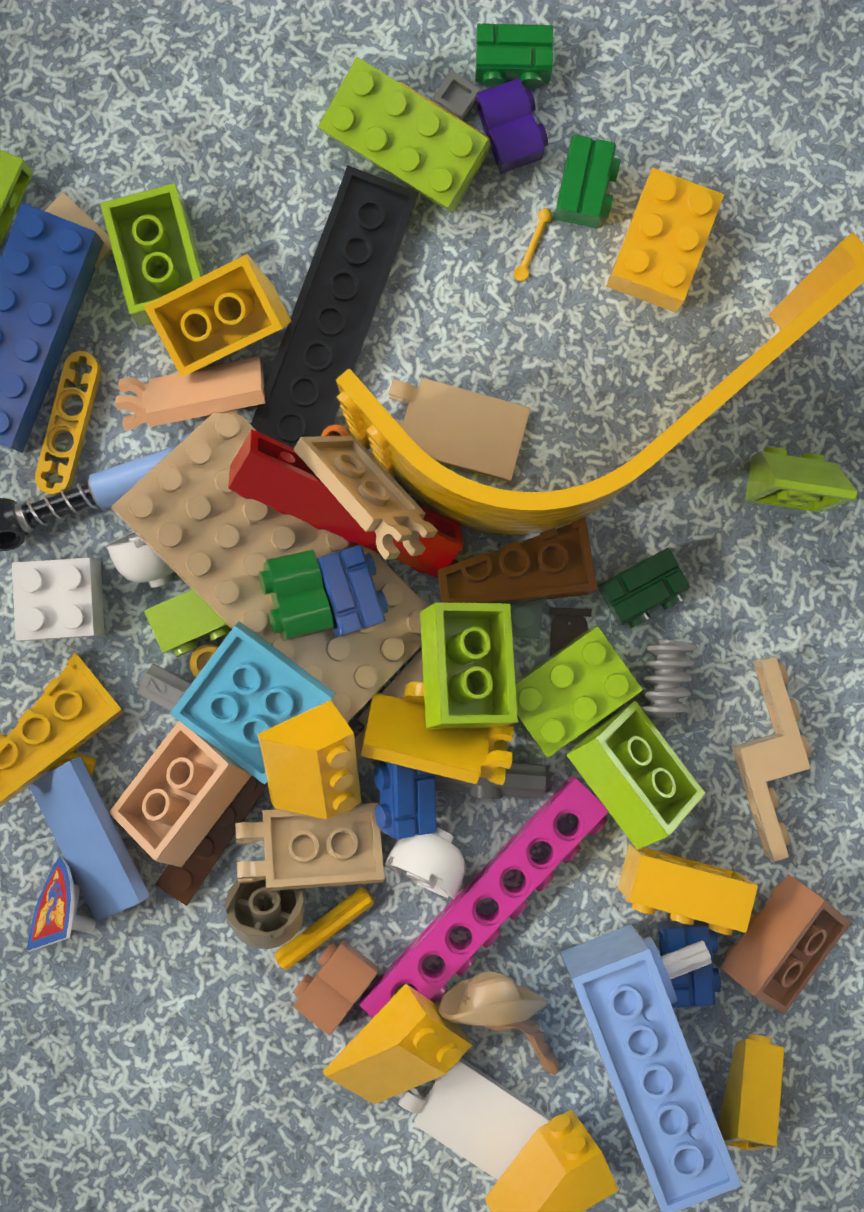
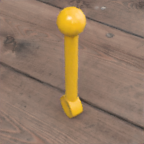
[514,208,553,282]

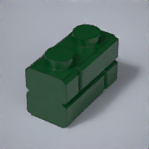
[597,548,690,628]

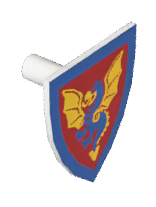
[27,856,96,952]

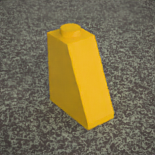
[718,1034,784,1151]

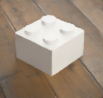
[12,558,105,641]

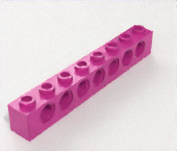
[360,775,609,1018]

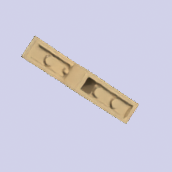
[732,657,812,862]

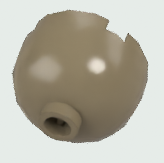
[225,879,305,950]

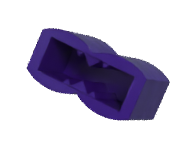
[475,78,548,174]

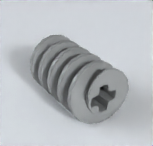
[641,638,697,720]

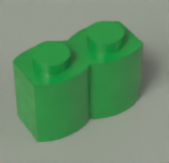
[259,549,334,641]

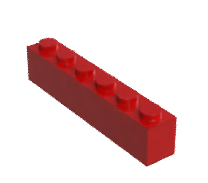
[228,429,463,578]

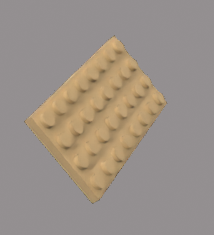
[111,409,428,723]

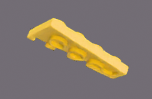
[0,652,124,807]

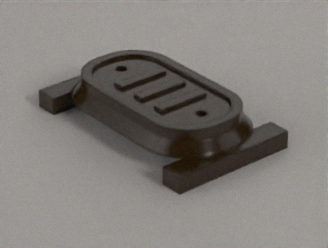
[549,607,592,656]

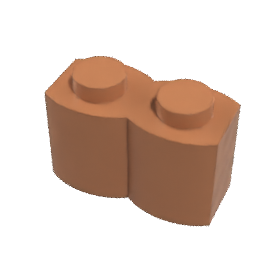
[293,939,379,1036]

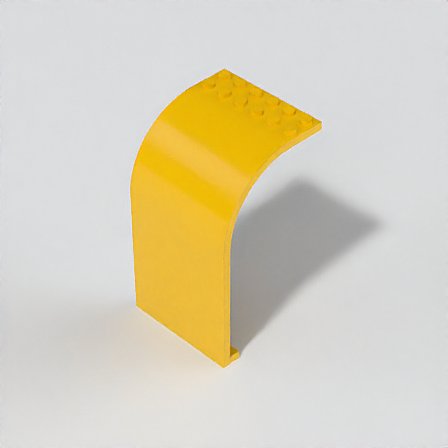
[336,232,864,535]

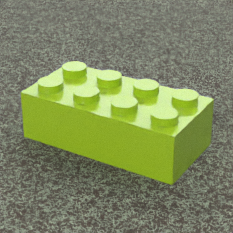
[318,57,492,214]

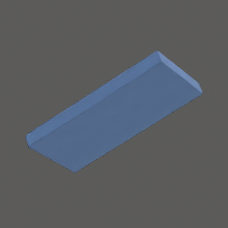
[29,756,150,922]

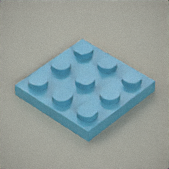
[169,621,335,785]

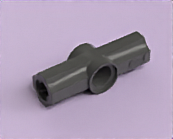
[435,762,546,799]

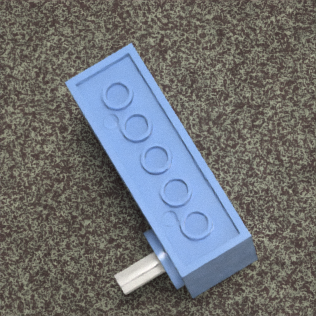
[560,924,741,1212]

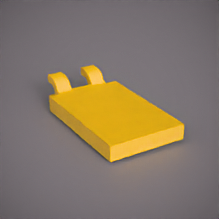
[360,693,514,785]

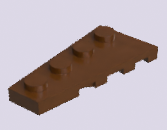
[437,517,598,604]

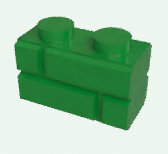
[475,23,553,89]
[554,135,621,229]

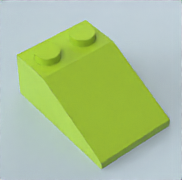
[745,447,857,513]

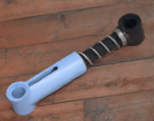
[0,431,193,551]

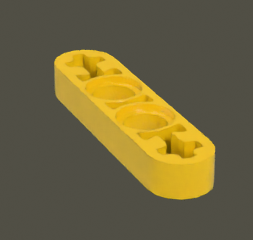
[35,351,101,496]

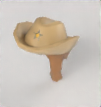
[438,971,560,1075]

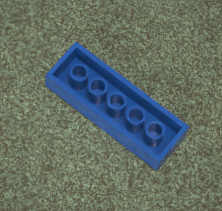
[0,202,104,453]

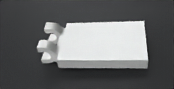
[398,1058,552,1180]

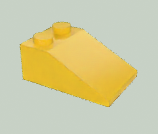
[323,984,472,1105]
[484,1109,619,1212]

